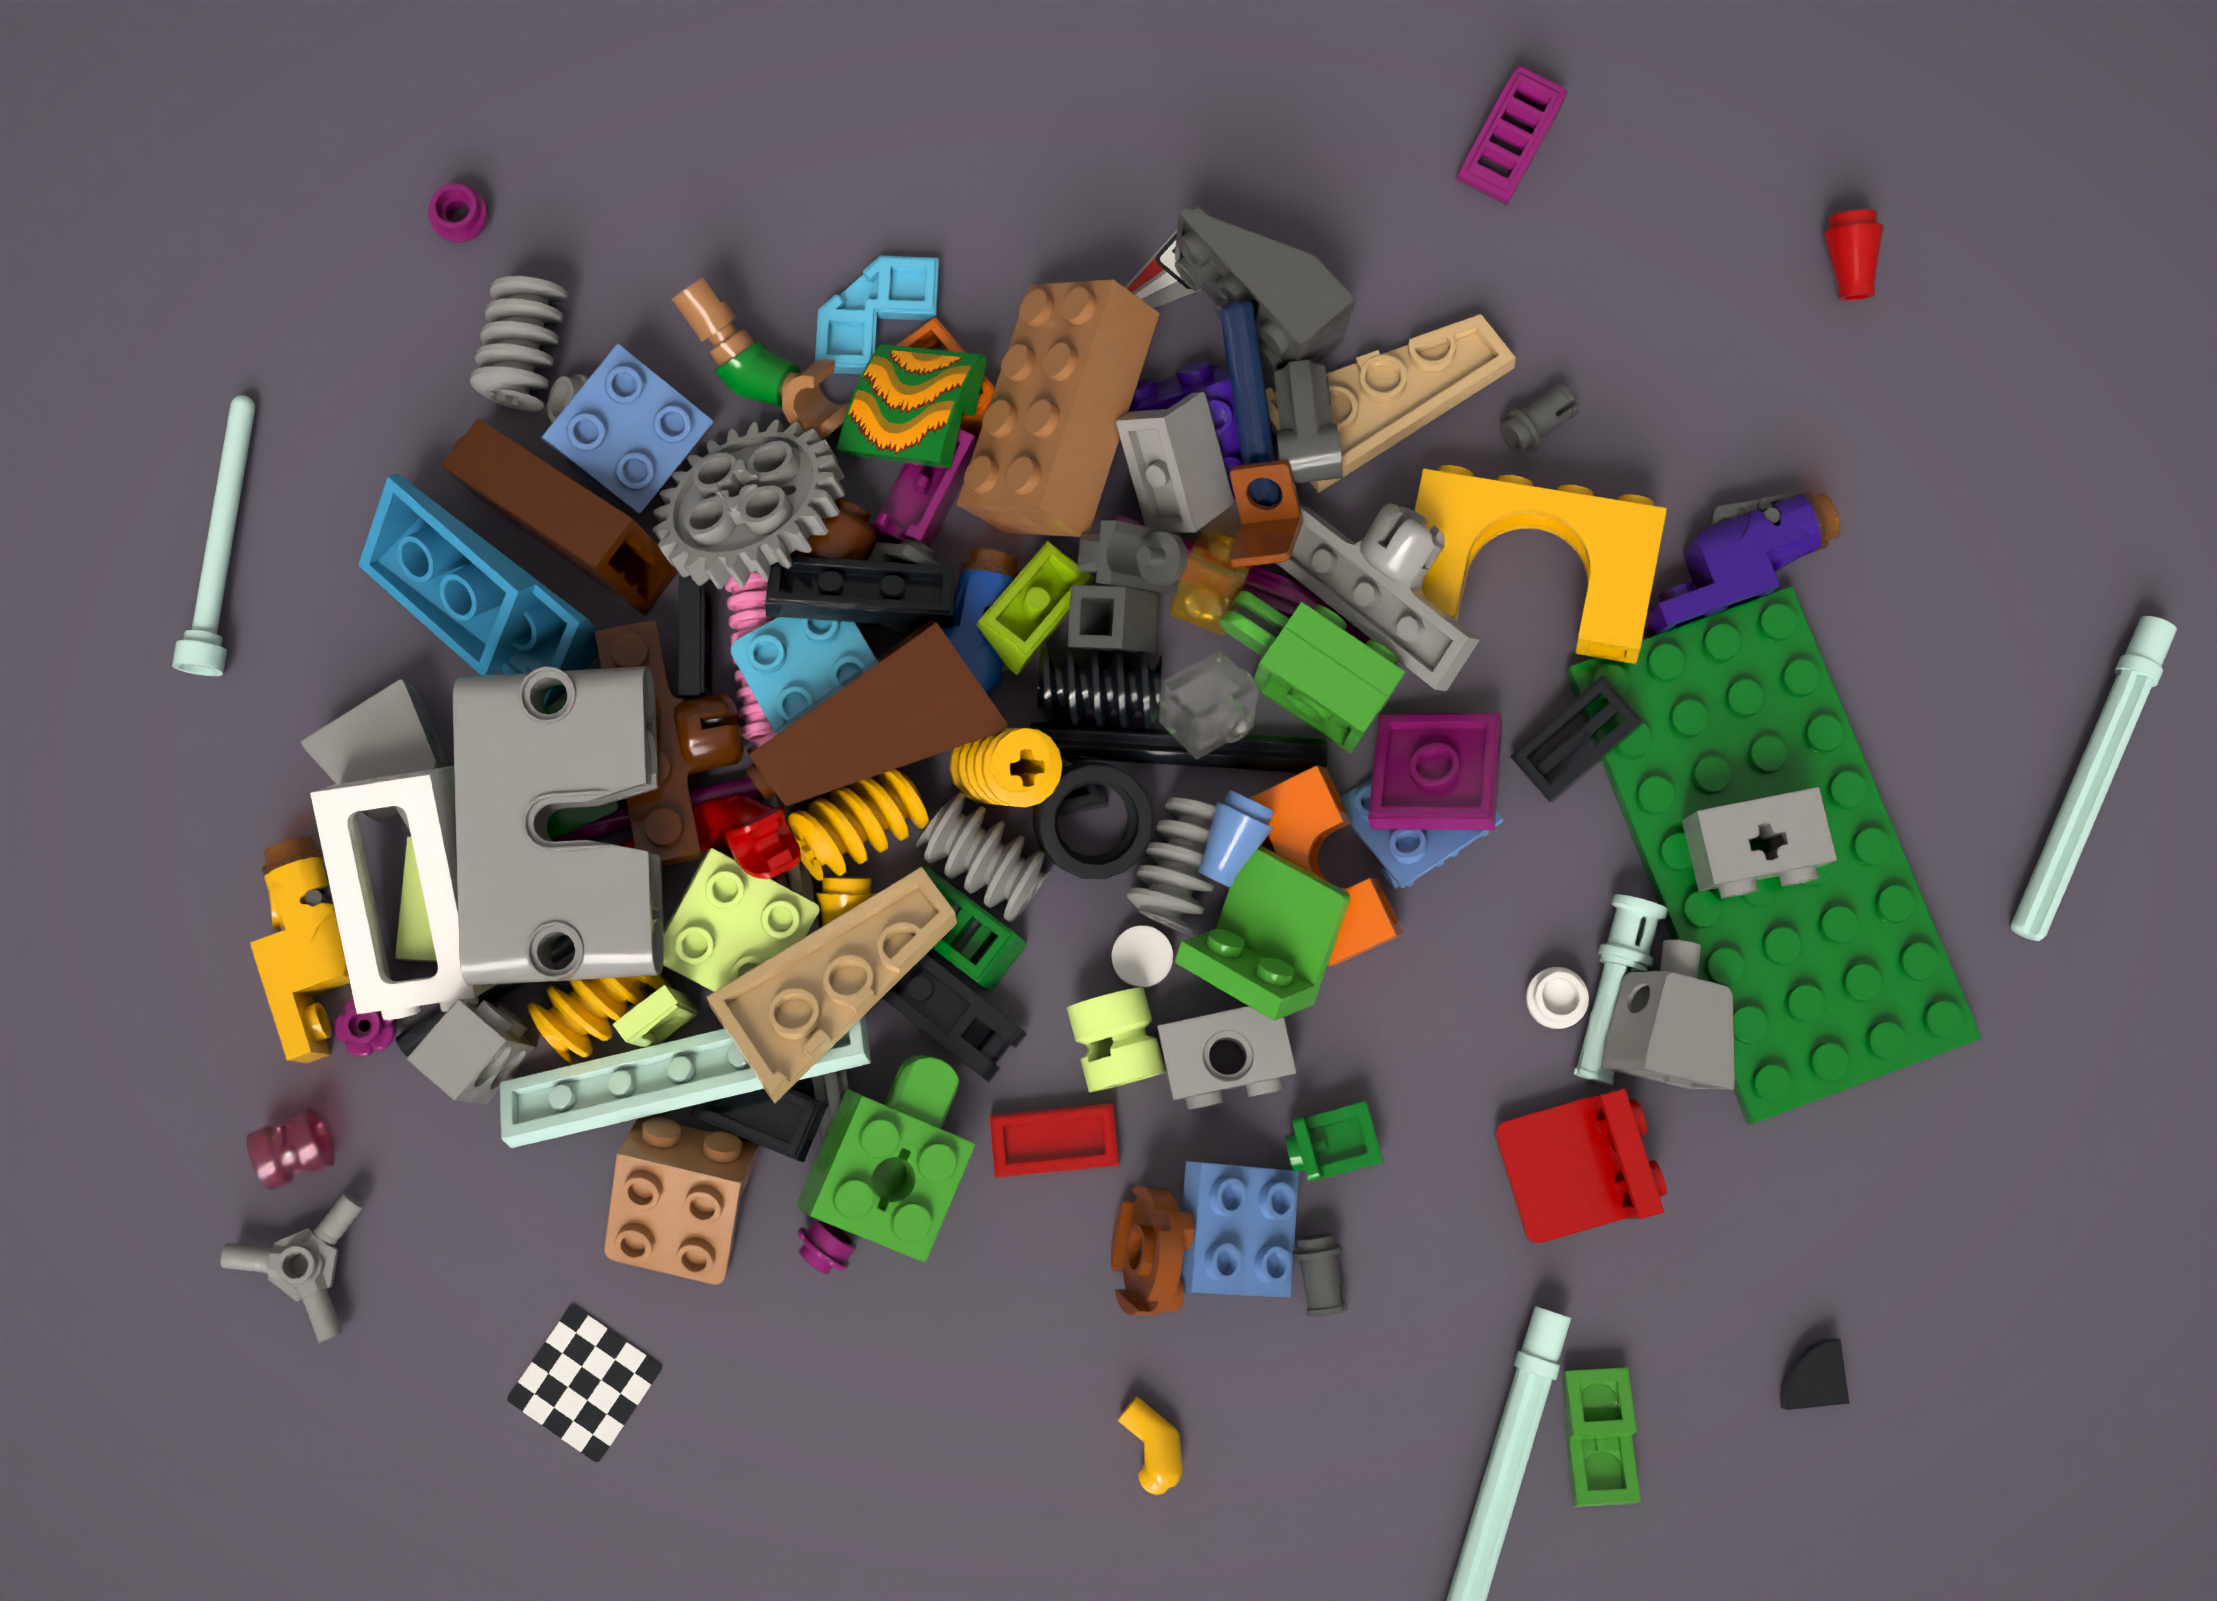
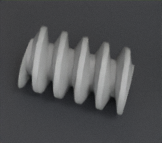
[470,276,568,412]
[916,791,1052,923]
[1126,797,1216,935]

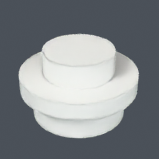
[1526,967,1589,1029]

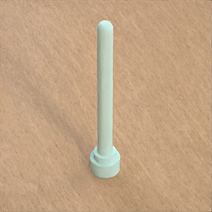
[172,395,255,676]

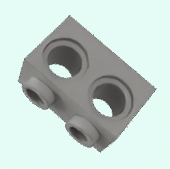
[406,999,536,1105]

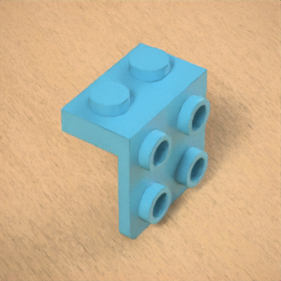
[731,617,876,730]

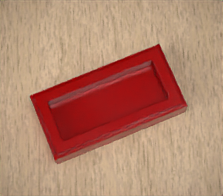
[989,1103,1119,1178]

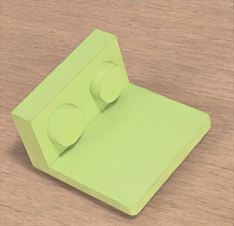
[663,848,820,992]

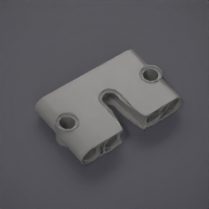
[453,666,664,986]

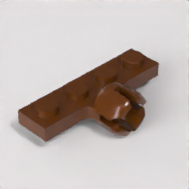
[594,620,744,866]

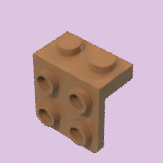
[604,1117,759,1285]

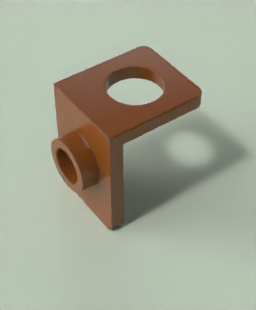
[1229,460,1303,567]

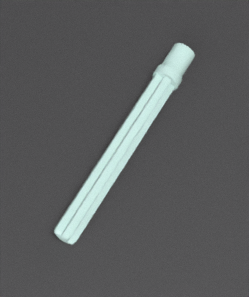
[2011,616,2177,941]
[1446,1306,1571,1601]

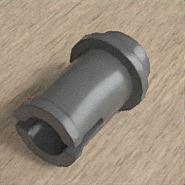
[1500,383,1578,453]
[1292,1233,1348,1316]

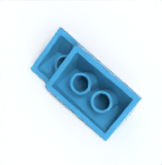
[358,473,599,707]

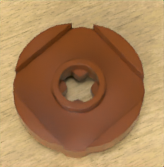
[1111,1186,1195,1317]

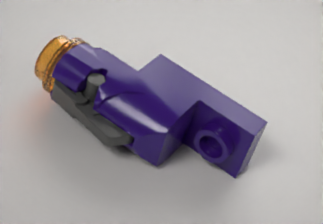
[1646,492,1841,637]

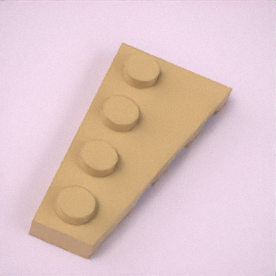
[706,867,957,1104]

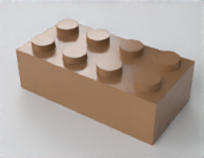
[956,279,1160,537]

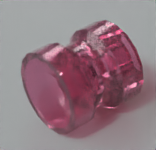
[247,1108,335,1190]

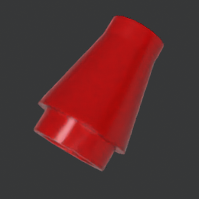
[1823,209,1884,301]

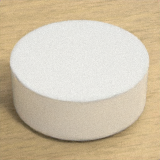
[1112,926,1173,989]

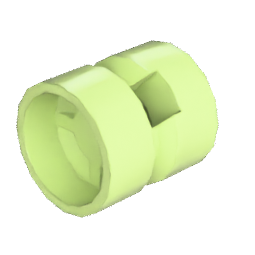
[1067,987,1166,1093]

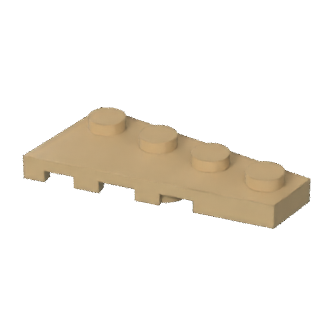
[1265,314,1516,493]

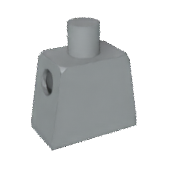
[300,679,450,831]
[1601,940,1735,1090]

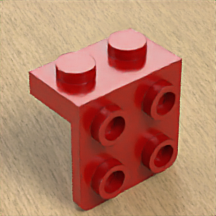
[1494,1088,1667,1243]

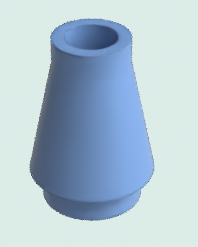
[1197,789,1275,888]

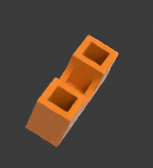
[1250,766,1404,966]

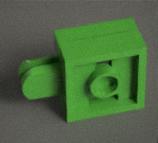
[1219,591,1406,755]
[796,1054,976,1263]

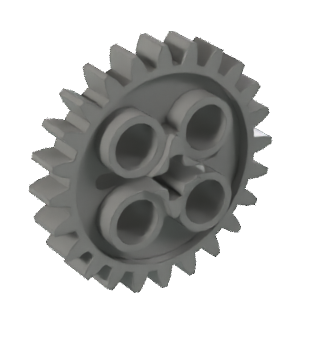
[653,420,845,589]

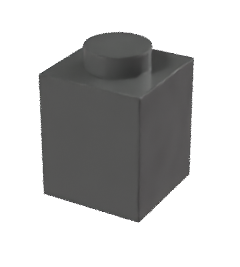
[1068,585,1159,654]

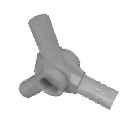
[221,1193,364,1343]

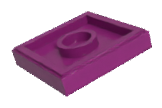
[1368,713,1502,830]

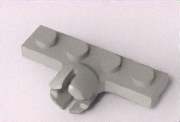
[1276,503,1480,691]

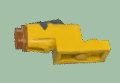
[250,837,350,1063]

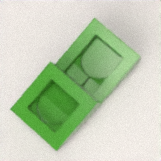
[1563,1367,1641,1507]

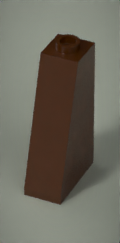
[441,418,678,616]
[745,620,1009,806]

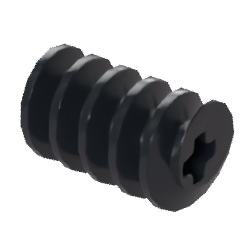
[1037,647,1162,729]

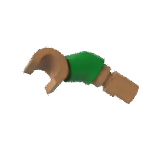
[672,277,850,438]

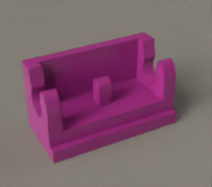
[873,429,976,548]

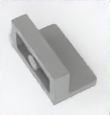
[1115,392,1233,533]

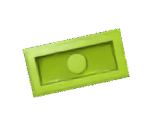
[976,541,1095,675]

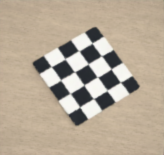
[507,1305,662,1462]

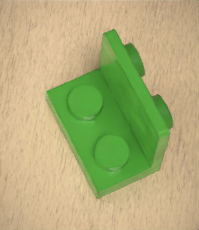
[1175,845,1350,1021]

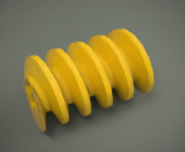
[949,728,1063,808]
[787,768,929,881]
[527,972,671,1065]

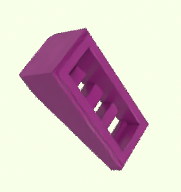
[1456,66,1567,205]

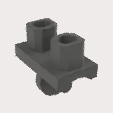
[1078,520,1187,595]

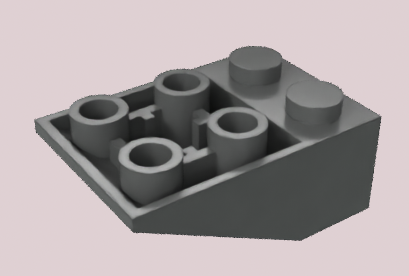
[1175,207,1356,376]

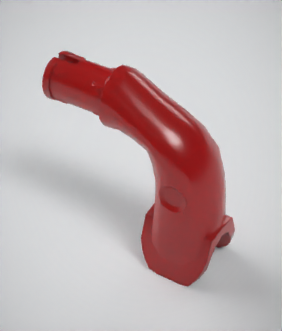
[617,795,801,879]

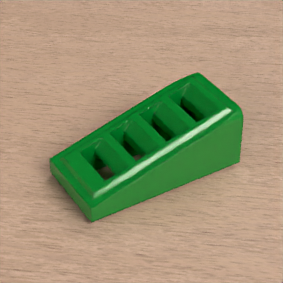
[922,865,1026,991]

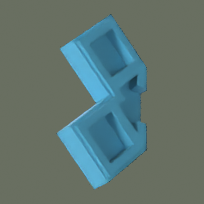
[815,256,940,375]

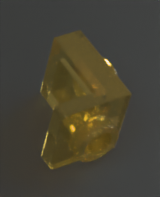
[1169,531,1252,636]

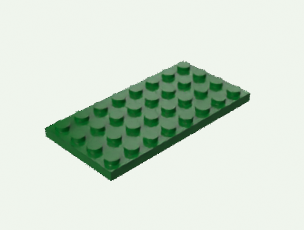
[1565,586,1982,1124]

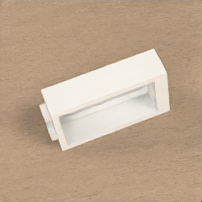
[310,766,497,1020]

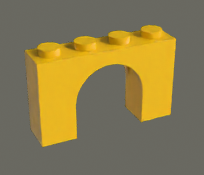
[1415,465,1667,664]

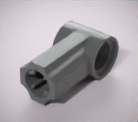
[1274,360,1343,484]

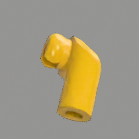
[1117,1396,1183,1495]

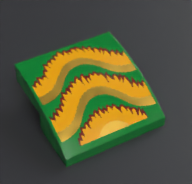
[836,344,987,469]

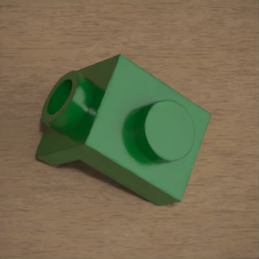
[1284,1101,1384,1182]

